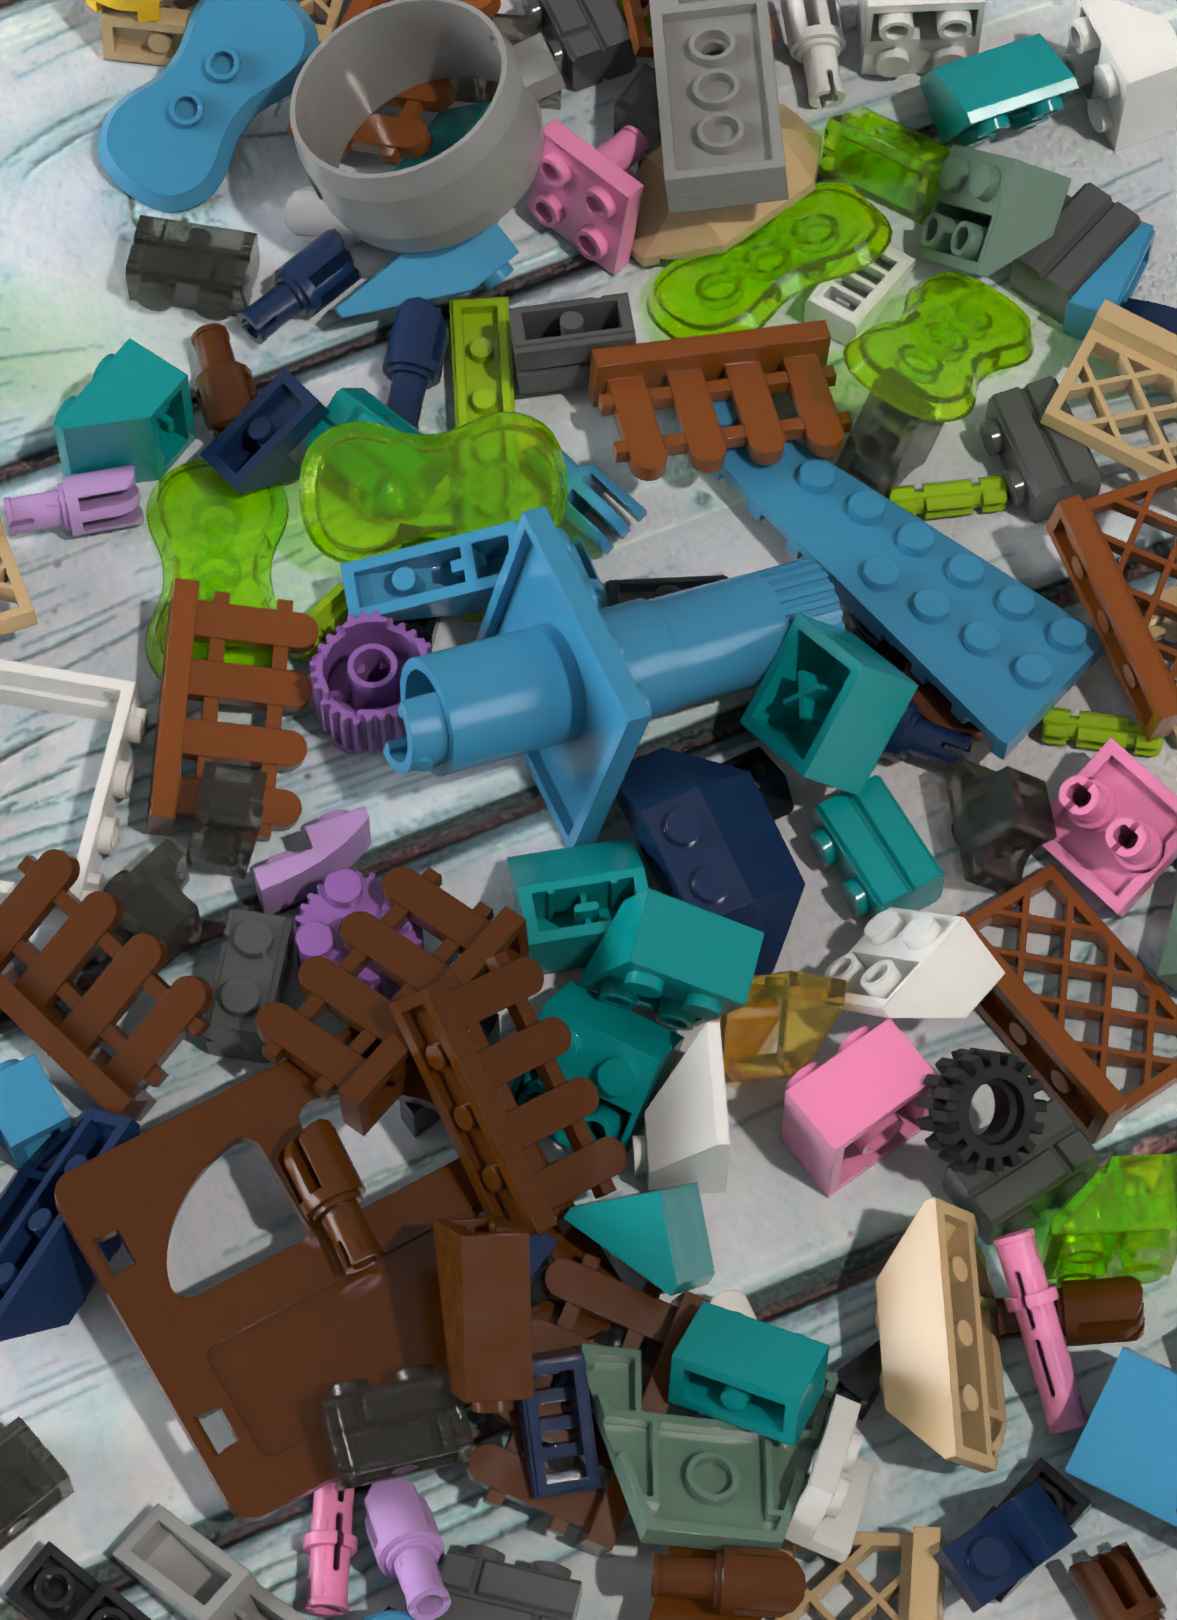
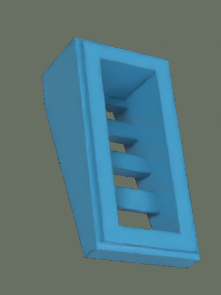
[1063,222,1155,341]

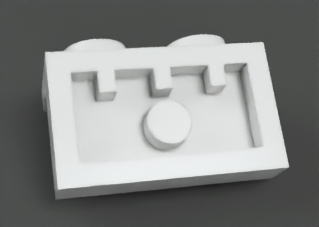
[784,1394,874,1563]

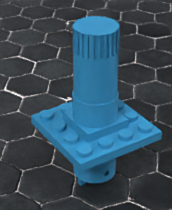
[383,506,845,847]

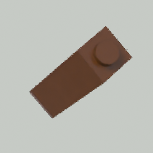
[433,1216,533,1413]

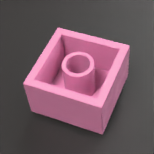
[780,1018,938,1198]

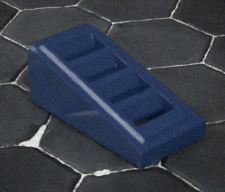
[515,1348,601,1499]

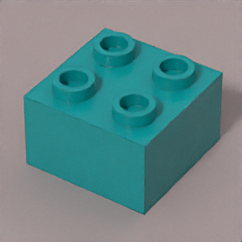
[740,613,919,796]

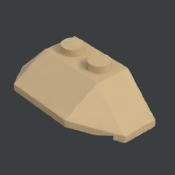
[631,103,822,267]
[875,1197,1007,1473]

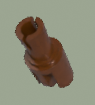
[191,323,258,437]
[275,1118,384,1274]
[996,1276,1145,1347]
[1068,1542,1167,1620]
[651,1545,806,1619]

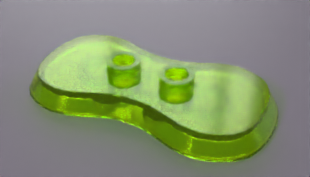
[646,182,893,339]
[843,272,1034,423]
[299,411,567,563]
[145,459,289,680]

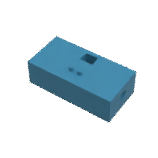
[1064,1347,1177,1527]

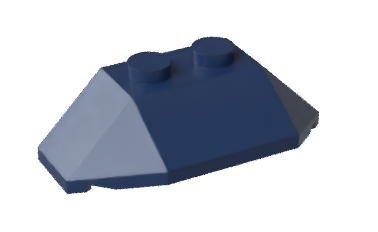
[616,747,805,983]
[0,1107,140,1342]

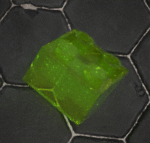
[1041,1154,1177,1285]

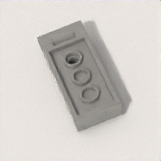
[649,0,789,214]

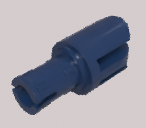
[237,229,362,344]
[382,297,450,430]
[880,702,974,773]

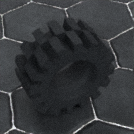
[917,1047,1047,1172]

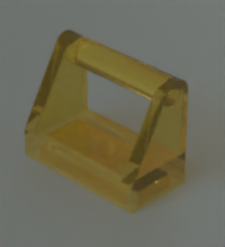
[720,971,847,1083]

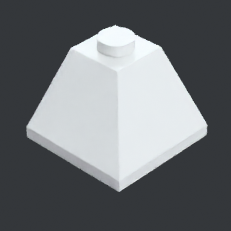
[632,1021,730,1194]

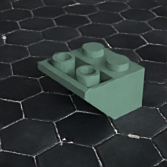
[916,144,1072,278]

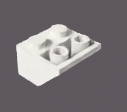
[856,0,986,77]
[1062,0,1177,151]
[809,907,1005,1019]

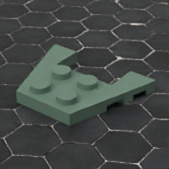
[579,1343,838,1551]

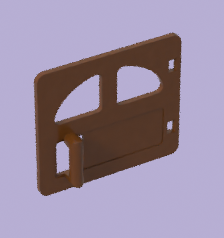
[54,1027,623,1522]

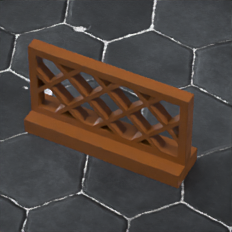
[1046,468,1177,742]
[956,864,1177,1145]

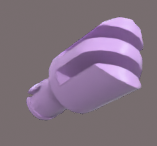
[3,464,144,537]
[365,1475,451,1620]

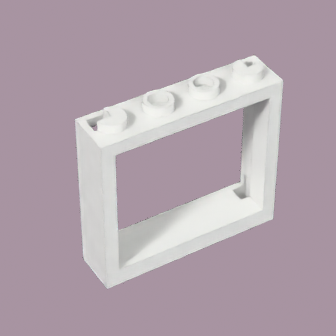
[0,659,148,928]

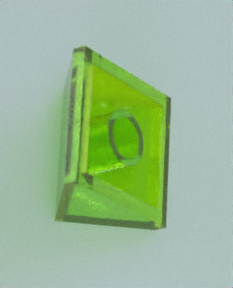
[820,107,951,225]

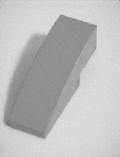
[112,1503,307,1620]

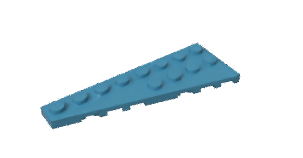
[675,400,1104,760]

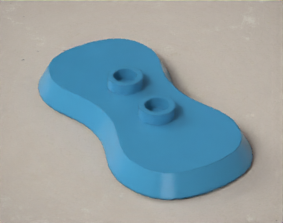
[97,0,319,213]

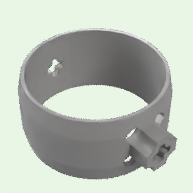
[289,0,566,253]

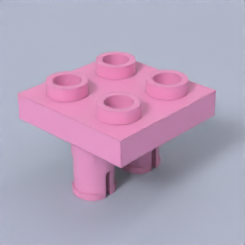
[527,119,648,276]
[1026,738,1177,918]

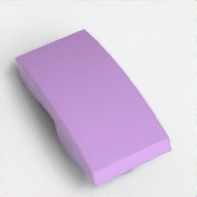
[253,806,371,914]

